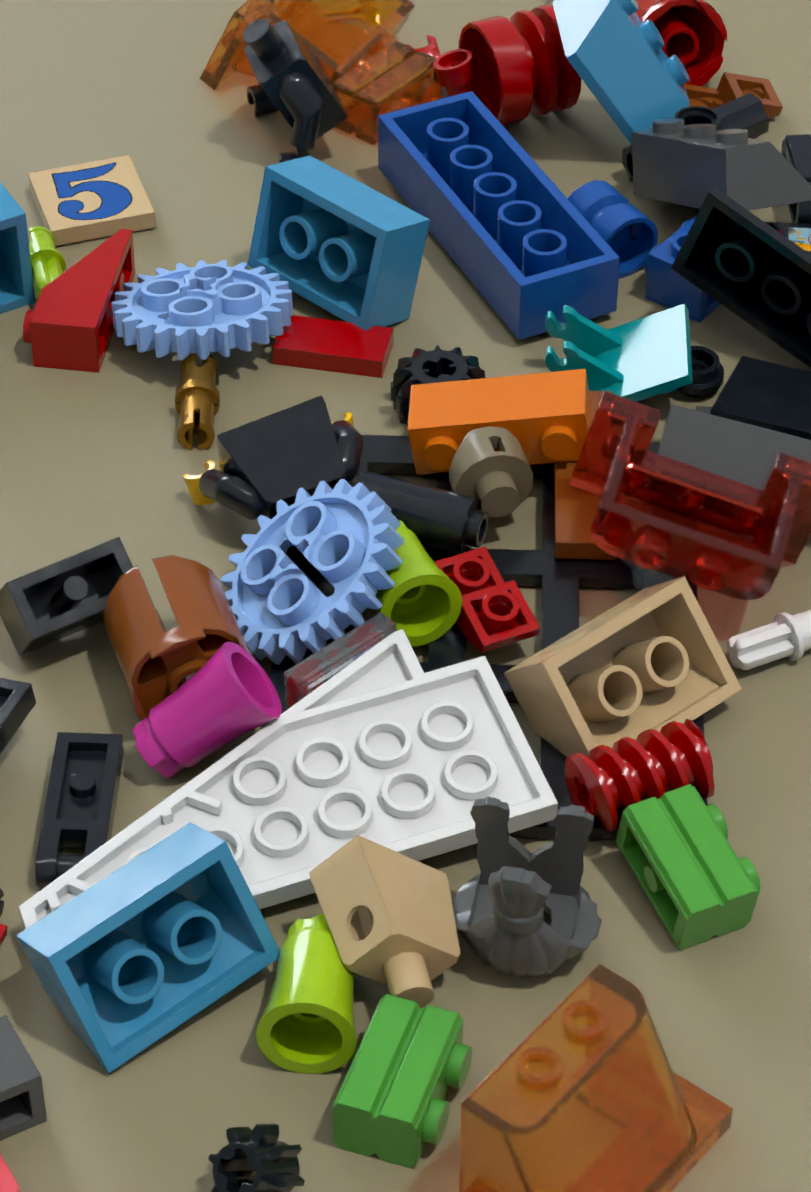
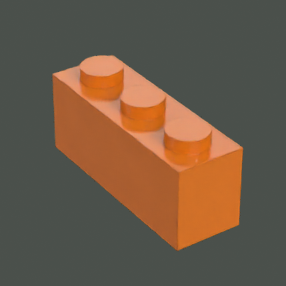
[407,369,593,475]

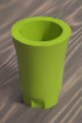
[375,520,462,647]
[256,914,357,1074]

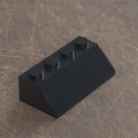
[671,187,811,368]

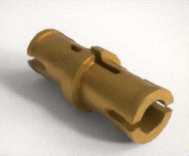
[175,353,220,450]

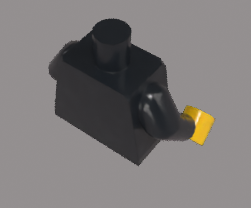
[183,395,364,520]

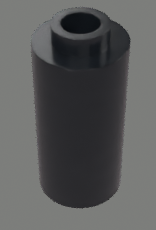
[352,470,488,555]

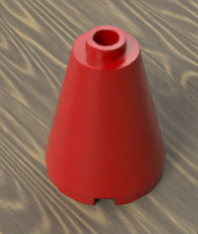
[636,0,727,86]

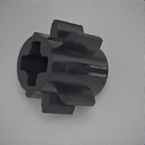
[208,1123,305,1192]

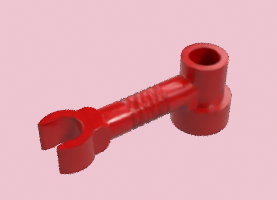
[405,35,480,99]

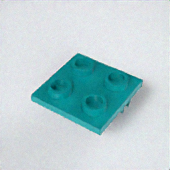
[545,303,693,411]

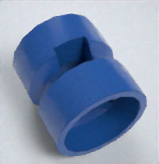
[568,180,658,278]

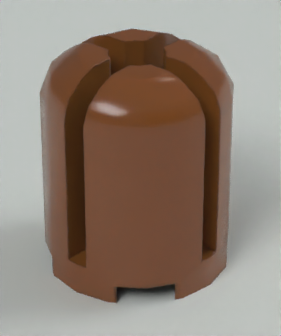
[103,555,254,720]

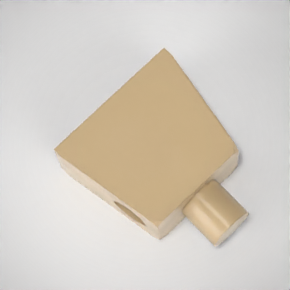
[309,835,461,1008]

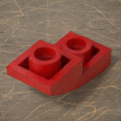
[434,546,540,653]

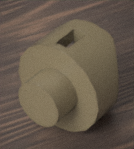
[449,426,533,518]

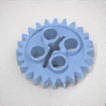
[111,260,293,360]
[220,479,404,665]

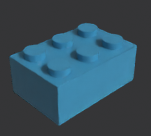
[247,155,430,331]

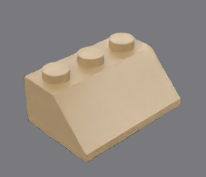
[504,576,742,758]

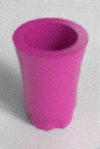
[132,642,282,778]

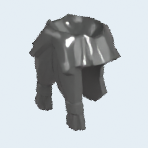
[452,796,602,978]

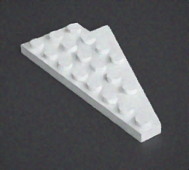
[19,629,558,930]

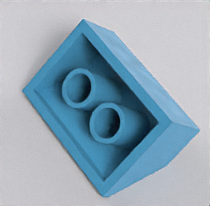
[552,0,690,145]
[16,822,280,1073]

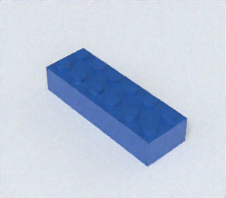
[378,91,620,340]

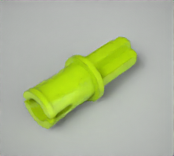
[28,226,66,300]

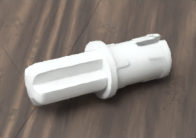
[727,609,811,670]

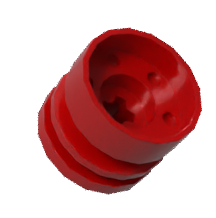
[459,4,581,125]

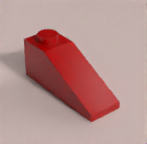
[23,229,135,373]

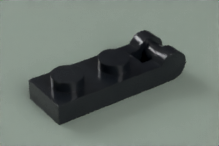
[35,732,124,887]

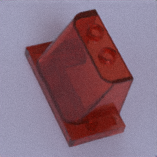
[568,391,811,600]

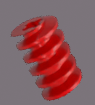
[564,719,715,832]

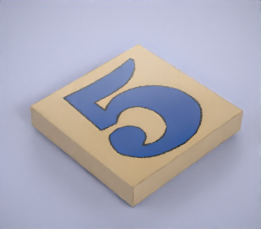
[28,155,156,247]

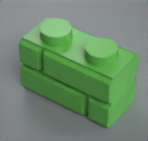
[616,784,761,950]
[333,994,472,1169]

